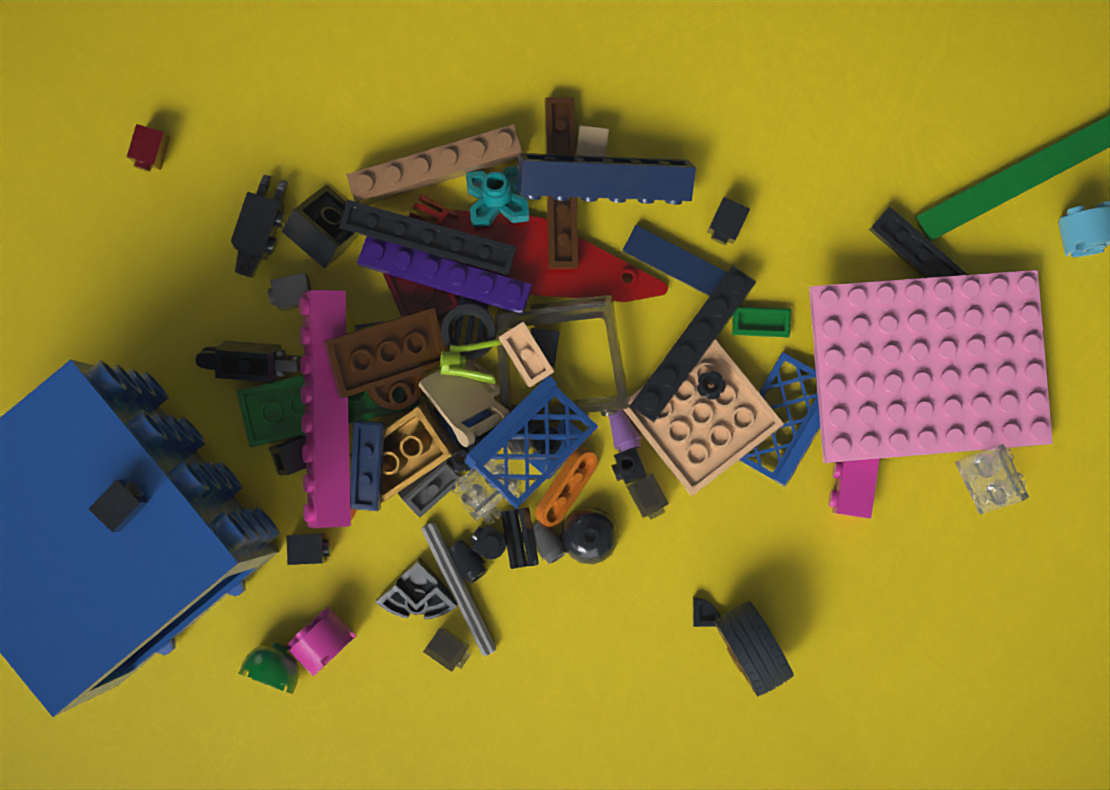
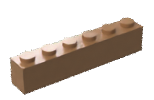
[346,124,522,205]

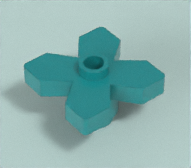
[466,166,530,228]

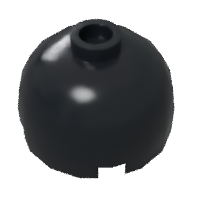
[561,507,619,565]

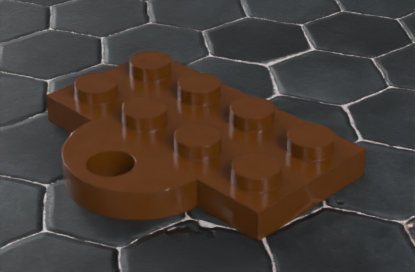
[323,307,446,410]

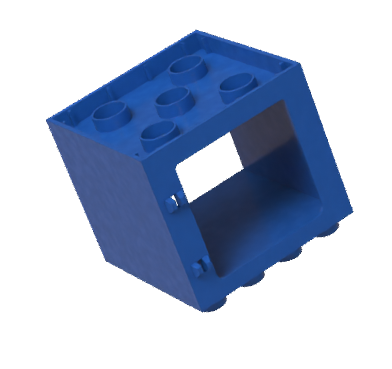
[0,359,280,717]

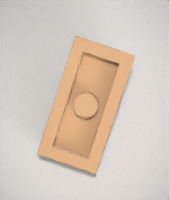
[498,322,554,387]

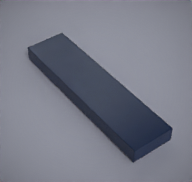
[622,225,727,297]

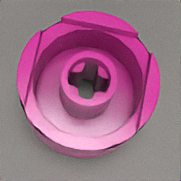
[286,607,356,676]

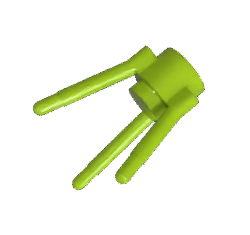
[440,339,502,384]

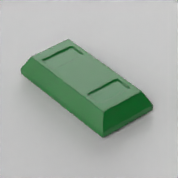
[732,307,791,338]

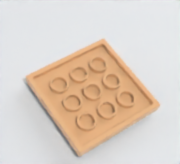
[620,340,784,496]

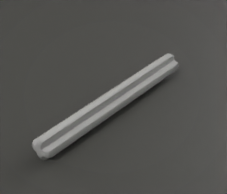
[422,522,496,656]

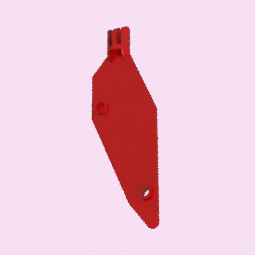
[408,194,668,302]

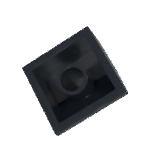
[281,185,359,269]

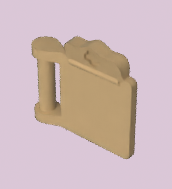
[419,359,510,447]

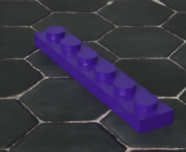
[357,236,532,314]

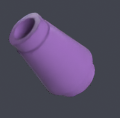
[608,409,642,453]

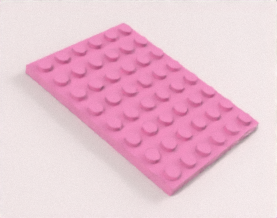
[809,270,1053,463]

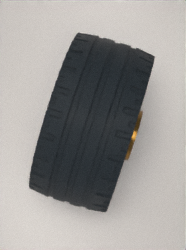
[714,601,794,697]

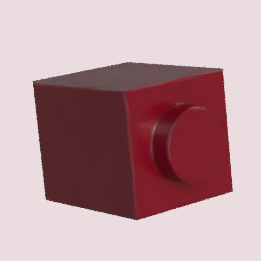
[126,124,170,172]

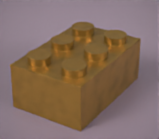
[349,402,460,503]

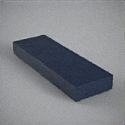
[350,420,385,511]

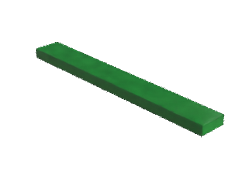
[915,115,1110,241]

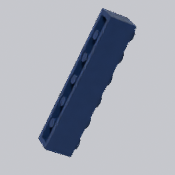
[516,153,696,205]

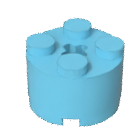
[1058,201,1110,257]

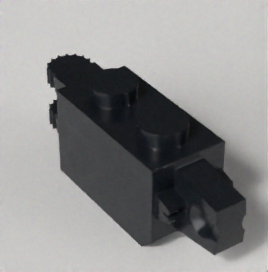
[231,175,288,278]
[195,341,301,382]

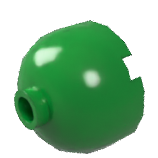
[238,642,299,694]

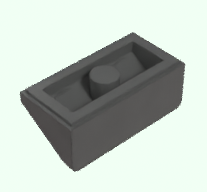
[398,460,463,518]

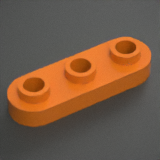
[535,448,598,528]

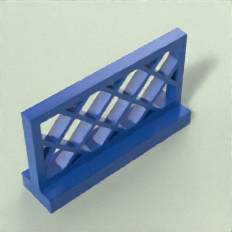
[739,352,820,488]
[465,375,598,509]

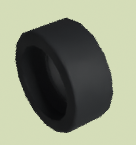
[441,303,497,360]

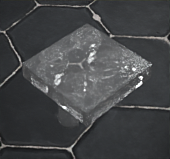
[955,443,1029,514]
[450,459,523,524]

